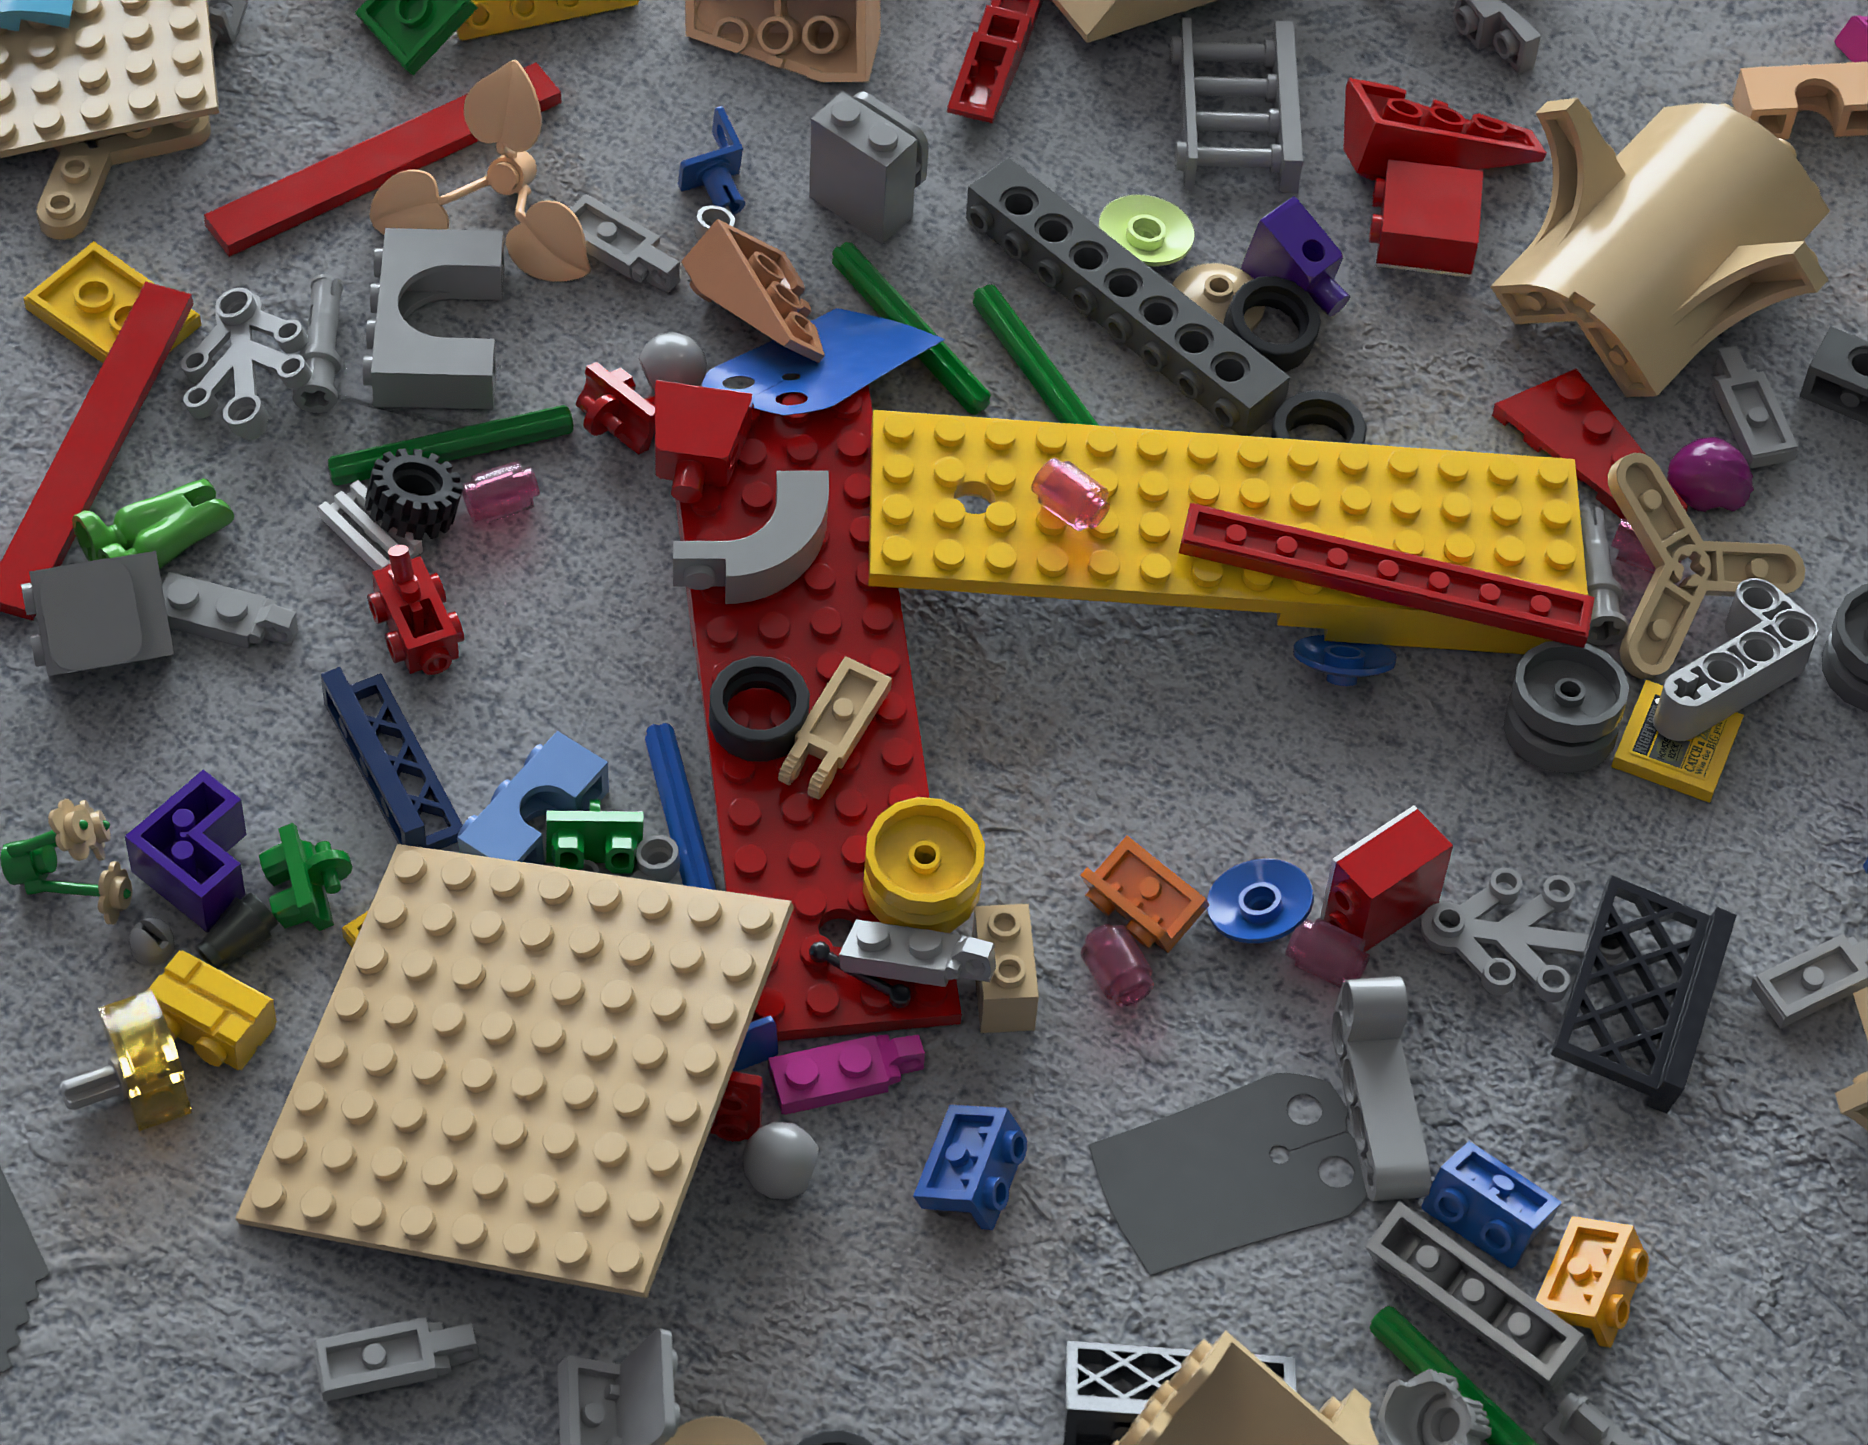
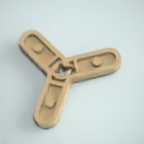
[36,115,211,240]
[1608,453,1805,679]

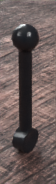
[809,941,911,1008]

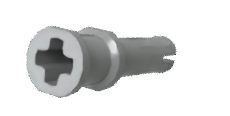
[293,274,343,413]
[1580,506,1628,645]

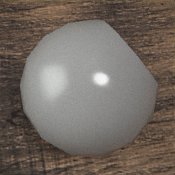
[639,332,707,395]
[743,1122,819,1200]

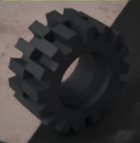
[365,449,463,540]

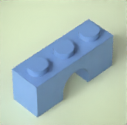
[457,731,609,865]

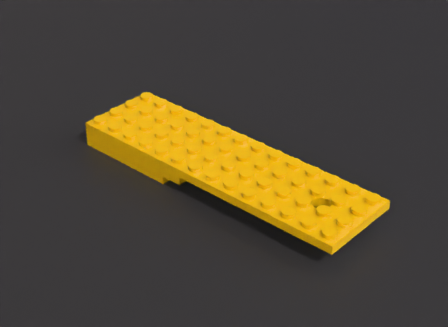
[868,410,1588,654]

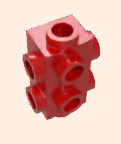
[367,545,464,675]

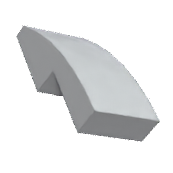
[1453,0,1541,74]

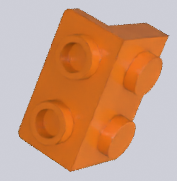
[1080,835,1210,953]

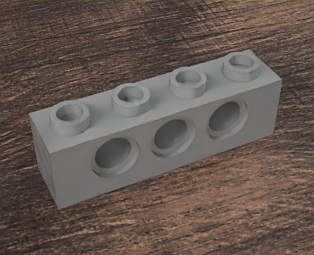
[1365,1201,1589,1394]

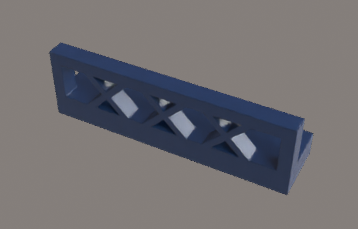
[321,667,463,850]

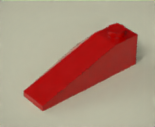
[1343,78,1547,180]

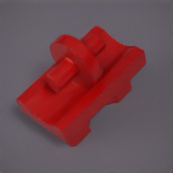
[575,362,655,455]

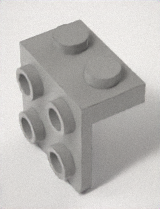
[558,1328,680,1445]

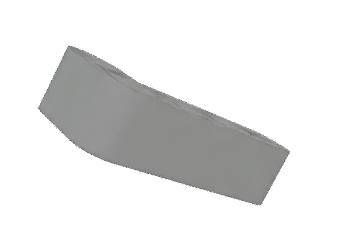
[1653,578,1818,741]
[1332,976,1431,1201]

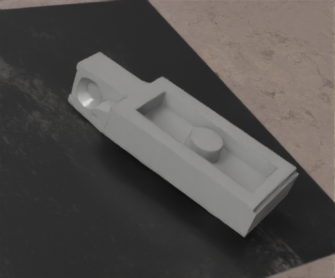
[570,194,681,293]
[1712,345,1799,469]
[162,572,299,649]
[839,919,996,987]
[1750,934,1868,1029]
[313,1317,479,1402]

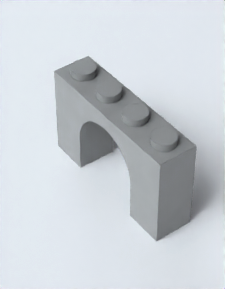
[362,228,505,409]

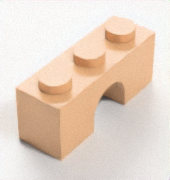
[1732,62,1868,140]

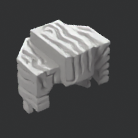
[1377,1369,1491,1445]

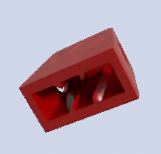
[655,380,753,503]

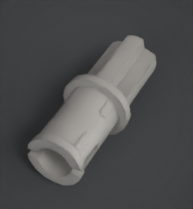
[60,1045,175,1110]

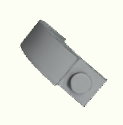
[673,471,829,604]

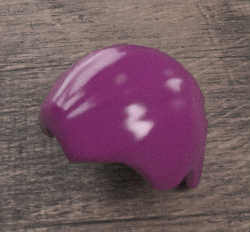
[1667,437,1754,512]

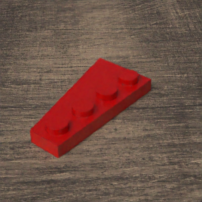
[1492,369,1688,526]

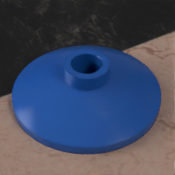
[1293,635,1397,686]
[1207,858,1314,944]

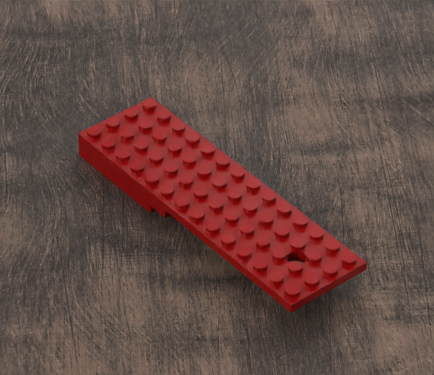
[675,384,962,1041]

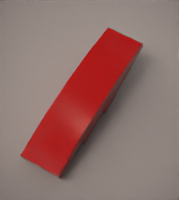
[947,0,1043,124]

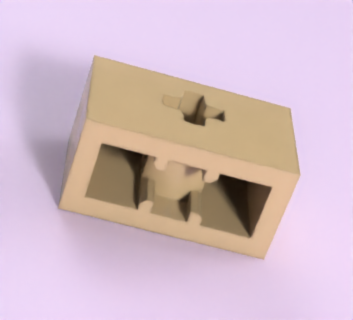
[972,904,1039,1033]

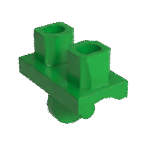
[546,799,644,874]
[259,822,353,931]

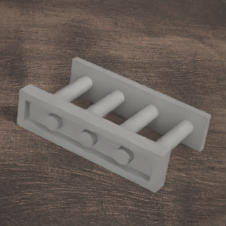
[1170,18,1303,193]

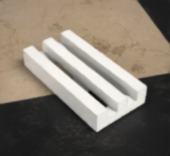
[318,480,423,571]

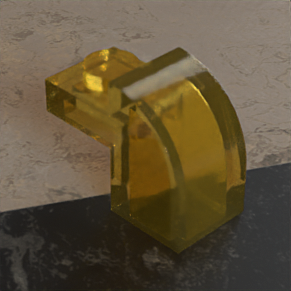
[98,990,192,1131]

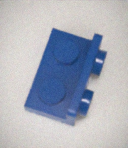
[913,1104,1027,1230]
[1421,1141,1562,1268]

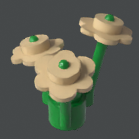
[0,799,132,925]

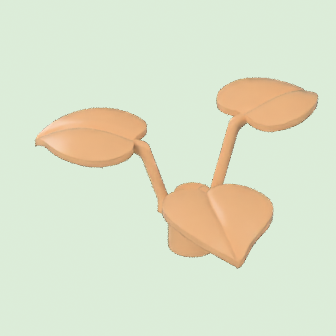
[370,60,591,282]

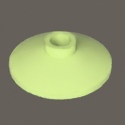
[1098,195,1194,266]

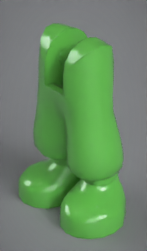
[72,478,234,569]

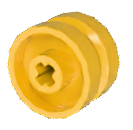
[863,797,985,933]

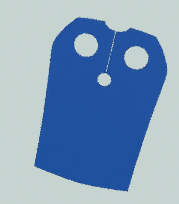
[702,308,945,416]

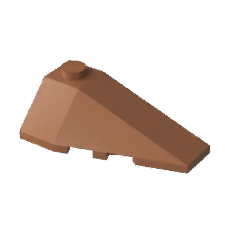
[681,219,825,363]

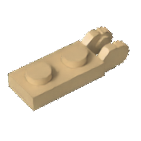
[778,656,892,799]

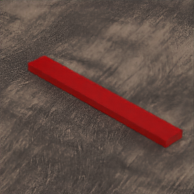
[204,62,562,257]
[0,281,194,621]
[1178,503,1595,648]

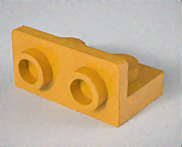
[1536,1216,1649,1348]

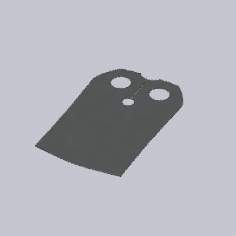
[1088,1073,1368,1276]

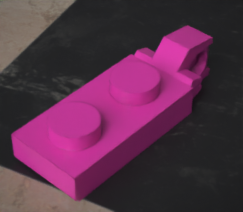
[768,1035,925,1115]

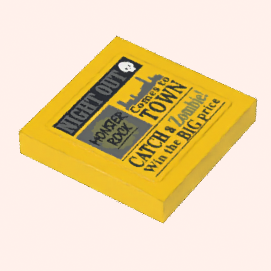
[1611,680,1744,803]

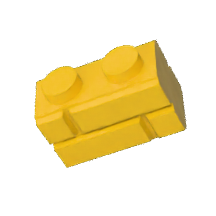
[143,950,277,1071]

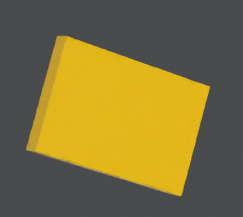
[23,241,202,363]

